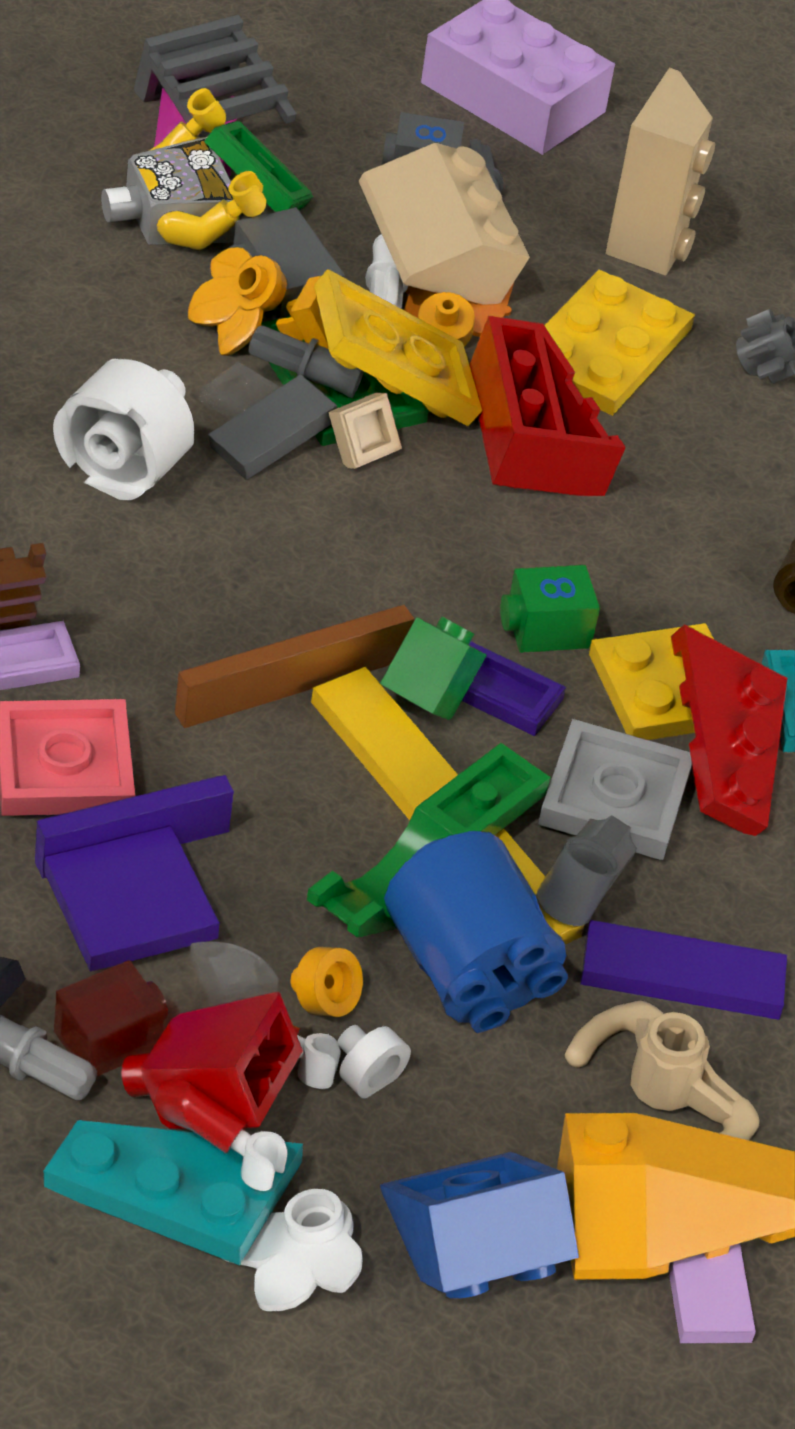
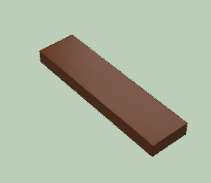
[175,605,415,728]

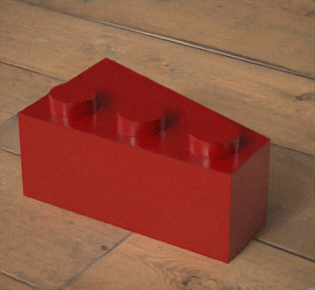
[469,316,626,496]

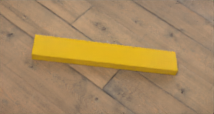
[311,667,585,945]

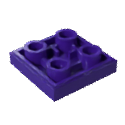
[44,826,220,972]

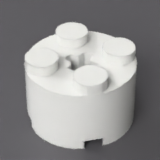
[53,359,194,500]

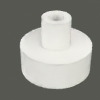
[338,1025,411,1098]

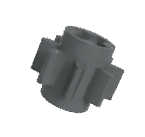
[736,309,795,383]

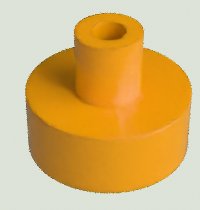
[418,292,475,346]
[290,947,363,1017]

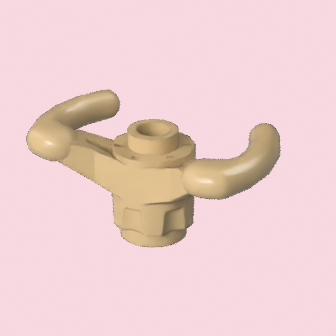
[565,1001,760,1140]

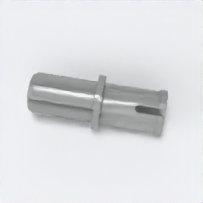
[0,1014,97,1100]

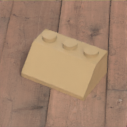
[605,68,715,276]
[359,143,530,305]

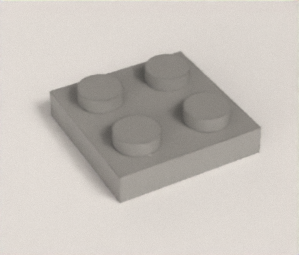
[538,719,692,860]

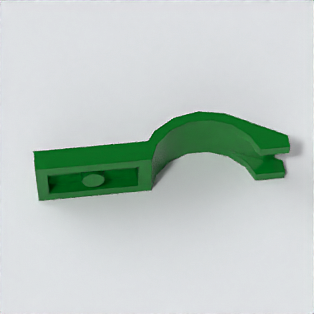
[307,743,551,938]

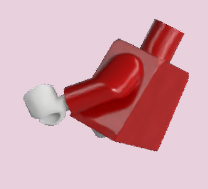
[121,992,341,1191]

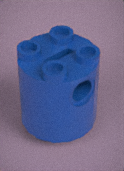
[384,831,568,1033]

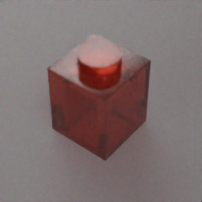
[54,960,168,1077]

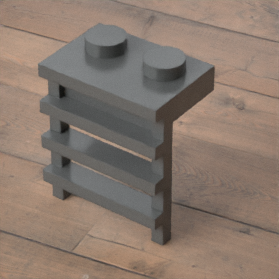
[134,15,297,138]

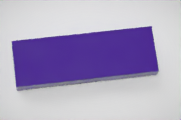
[35,775,234,879]
[580,920,787,1020]

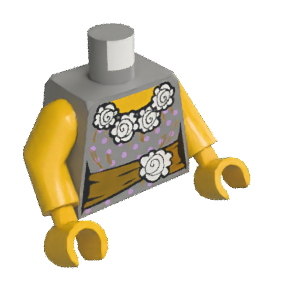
[101,88,266,250]

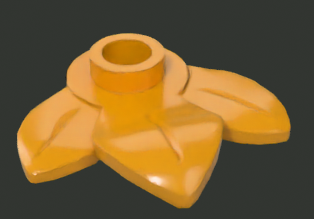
[188,247,287,356]

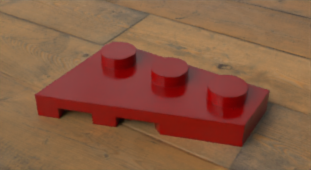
[671,624,788,836]

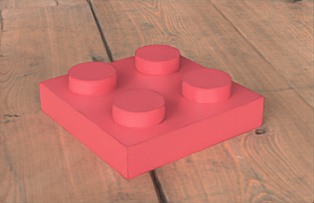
[0,699,135,816]

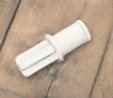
[365,234,408,308]

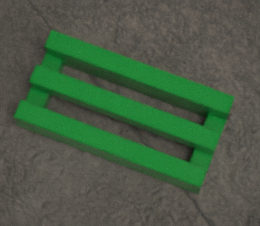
[204,121,314,212]

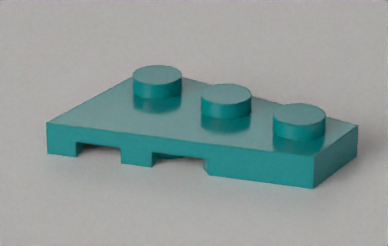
[43,1120,303,1266]

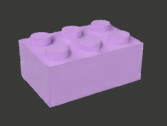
[421,0,615,155]

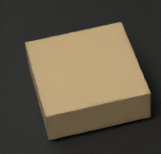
[328,393,402,469]

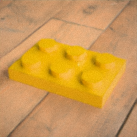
[314,269,482,426]
[544,269,695,416]

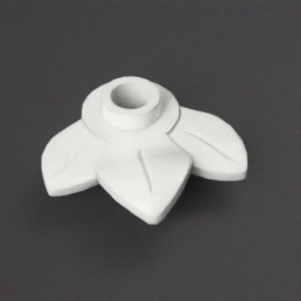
[221,1189,363,1311]

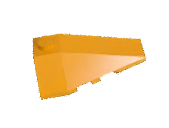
[557,1113,795,1280]

